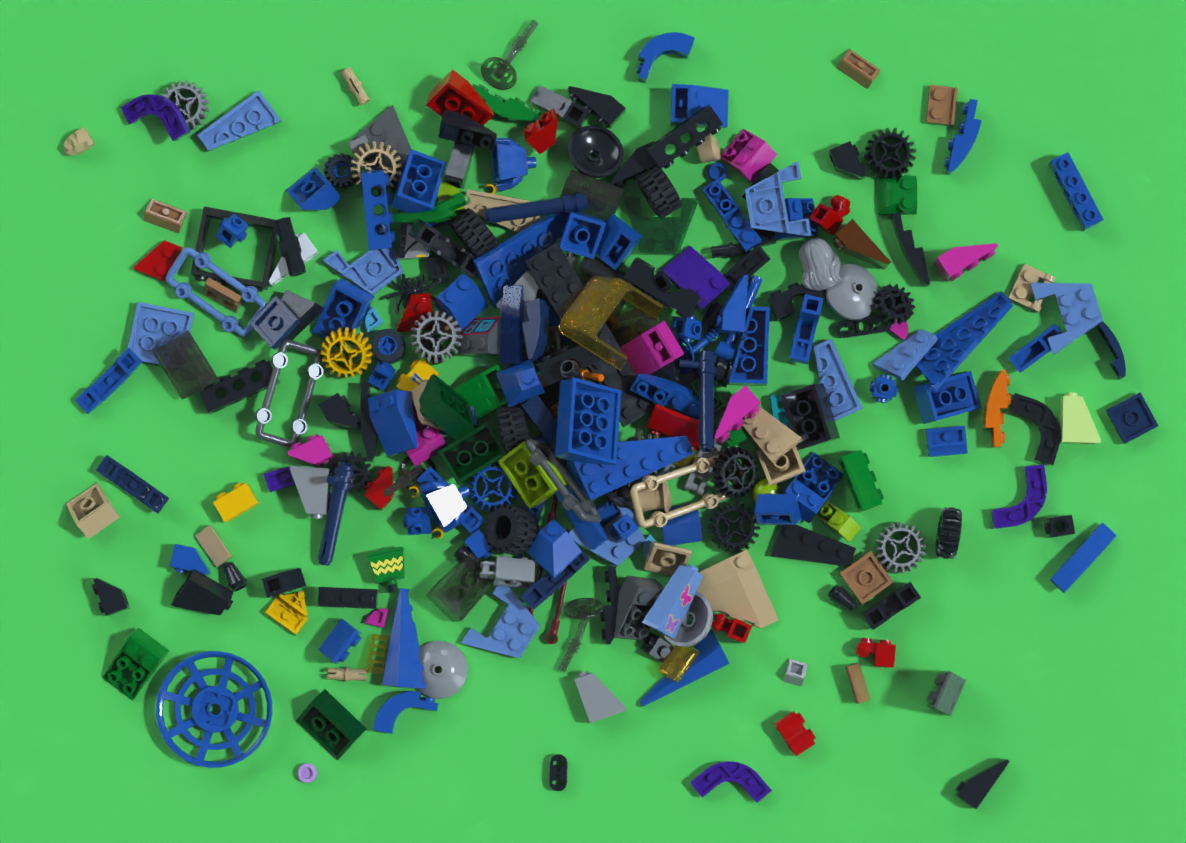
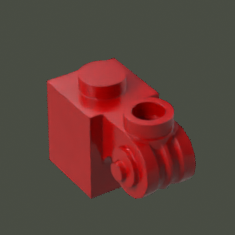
[809,195,850,235]
[712,613,752,644]
[855,638,896,668]

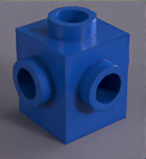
[215,214,249,248]
[672,316,703,343]
[869,375,898,403]
[403,507,431,535]

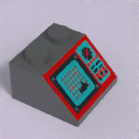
[459,316,504,357]

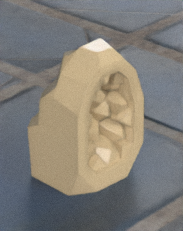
[63,127,95,156]

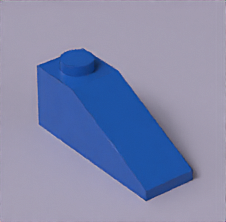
[715,275,748,335]

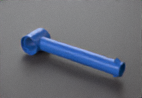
[714,275,763,362]

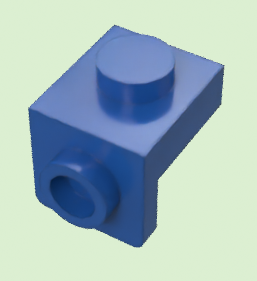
[367,360,395,390]

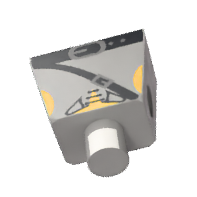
[398,222,430,259]

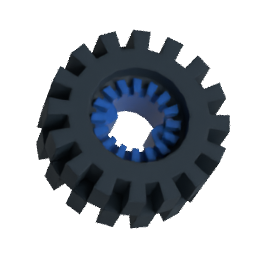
[324,153,359,189]

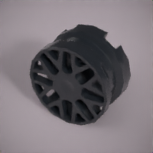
[714,358,734,388]

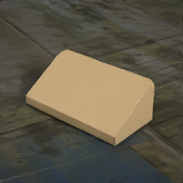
[195,525,233,568]

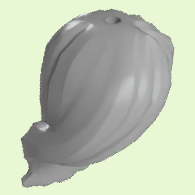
[799,238,843,291]

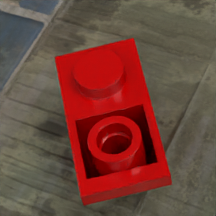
[524,108,558,154]
[364,466,395,510]

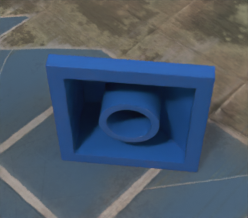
[286,167,342,210]
[559,212,606,259]
[496,360,545,407]
[527,519,582,578]

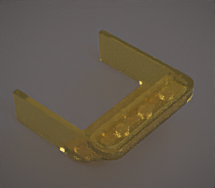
[559,276,664,371]

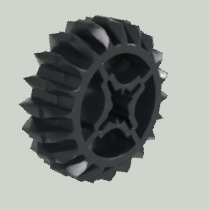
[864,128,916,179]
[709,446,759,498]
[708,501,760,553]
[935,507,962,559]

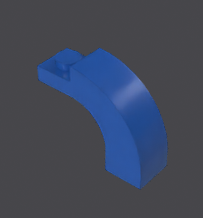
[636,32,695,83]
[789,294,824,365]
[373,691,439,734]

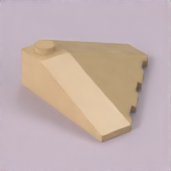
[697,550,779,628]

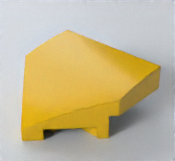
[265,591,308,636]

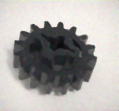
[874,284,915,325]
[330,451,373,493]

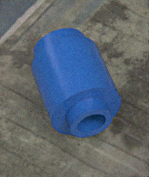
[595,500,618,526]

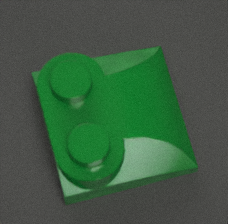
[878,175,917,215]

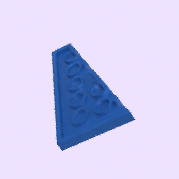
[473,212,570,308]
[915,291,1013,391]
[572,436,694,501]

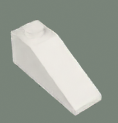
[269,233,319,286]

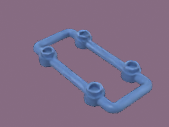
[166,247,267,337]

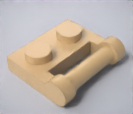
[1008,264,1055,313]

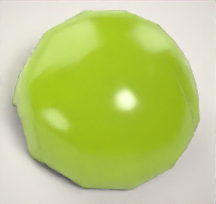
[751,478,781,504]

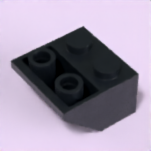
[318,393,361,431]

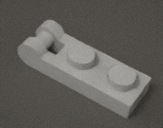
[684,444,722,496]

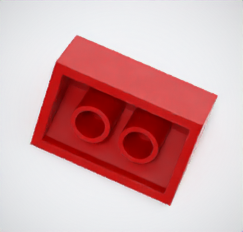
[647,404,700,451]

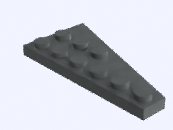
[350,105,411,194]

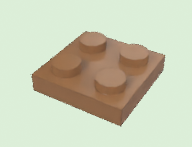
[839,551,893,605]

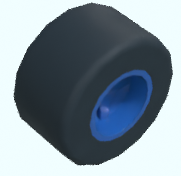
[371,329,406,364]

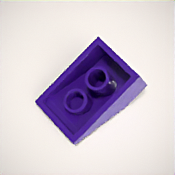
[662,246,730,313]

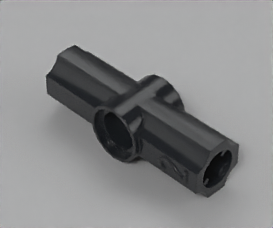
[274,217,306,277]

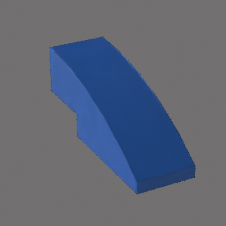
[1009,323,1062,373]

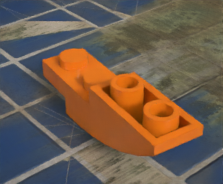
[983,370,1011,448]

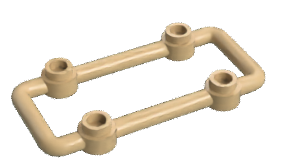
[630,456,728,528]

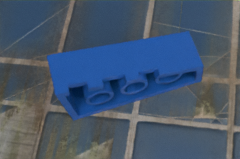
[728,307,770,386]

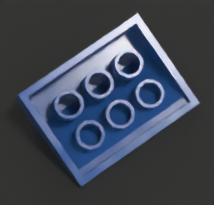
[555,377,621,465]

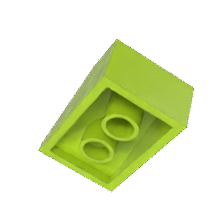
[498,441,567,509]

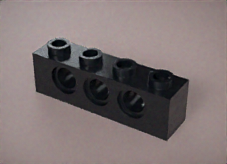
[646,104,723,169]
[199,359,280,414]

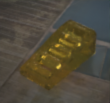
[367,634,391,674]

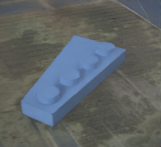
[197,90,282,151]
[814,339,863,421]

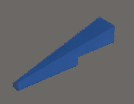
[382,588,427,689]
[640,630,730,707]

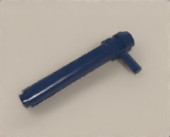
[484,192,588,223]
[678,351,716,452]
[318,462,354,566]

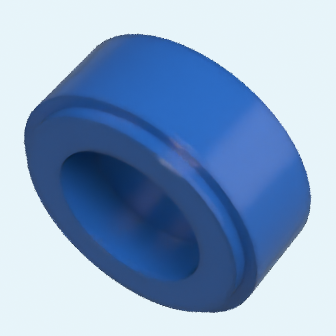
[708,163,727,182]

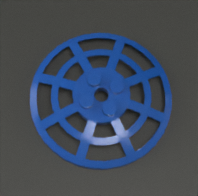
[156,651,273,768]

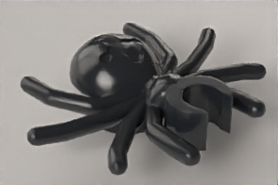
[386,274,437,314]

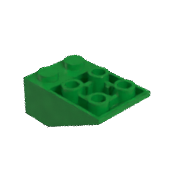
[454,364,508,421]
[102,628,169,700]

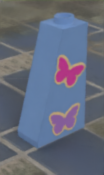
[642,564,703,639]

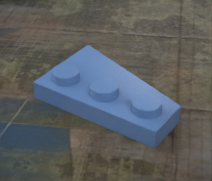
[872,329,938,381]

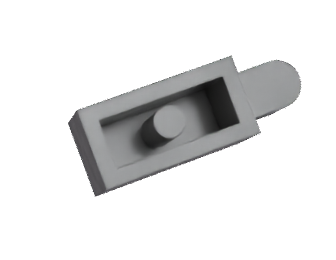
[479,555,535,589]

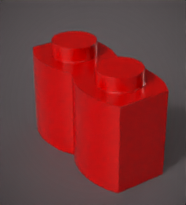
[774,711,816,756]

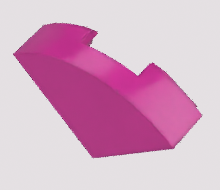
[889,322,908,341]
[365,608,388,628]

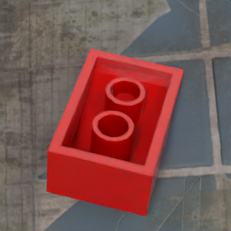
[426,69,494,126]

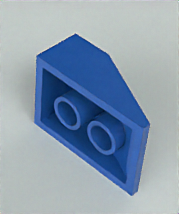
[312,278,375,350]
[913,371,982,424]
[368,390,418,456]

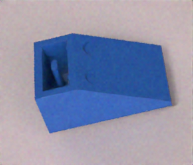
[670,84,729,128]
[783,452,844,523]

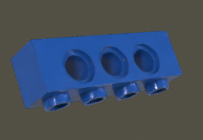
[1048,152,1104,231]
[361,169,395,250]

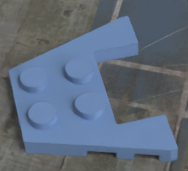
[745,162,812,236]
[324,224,403,295]
[1031,283,1103,355]
[569,487,645,567]
[461,586,541,658]

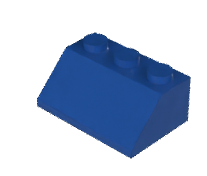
[391,149,447,213]

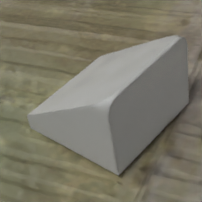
[349,135,374,160]
[783,659,808,686]

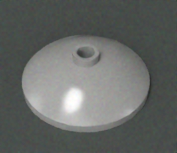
[825,264,879,320]
[662,592,713,647]
[417,641,468,699]

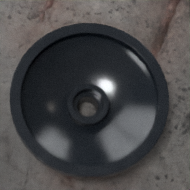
[567,125,624,178]

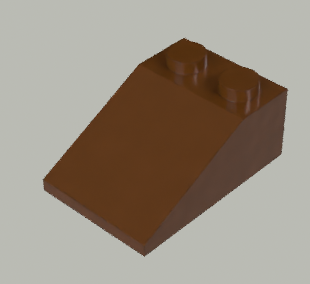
[833,219,891,269]

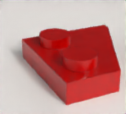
[134,240,183,283]
[397,293,434,332]

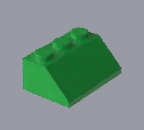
[838,450,884,513]

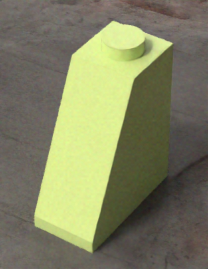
[1060,393,1101,445]

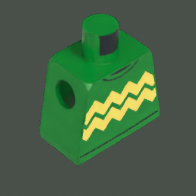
[367,547,405,593]

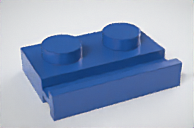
[926,426,968,457]

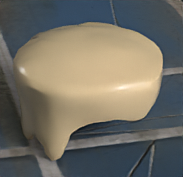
[696,133,721,163]

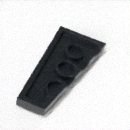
[771,525,856,566]

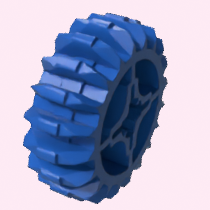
[467,461,518,513]

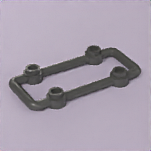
[255,339,323,448]
[525,439,601,523]

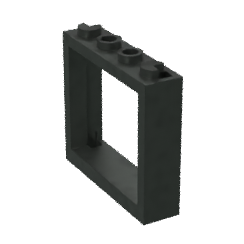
[191,206,278,292]

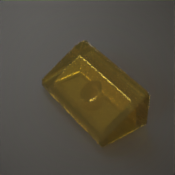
[659,646,700,683]

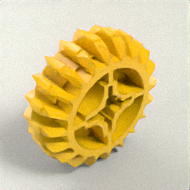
[320,327,373,379]

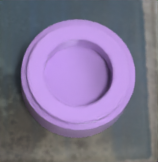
[297,763,317,783]

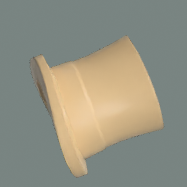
[638,481,672,513]

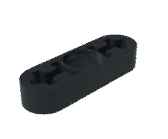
[836,315,892,338]

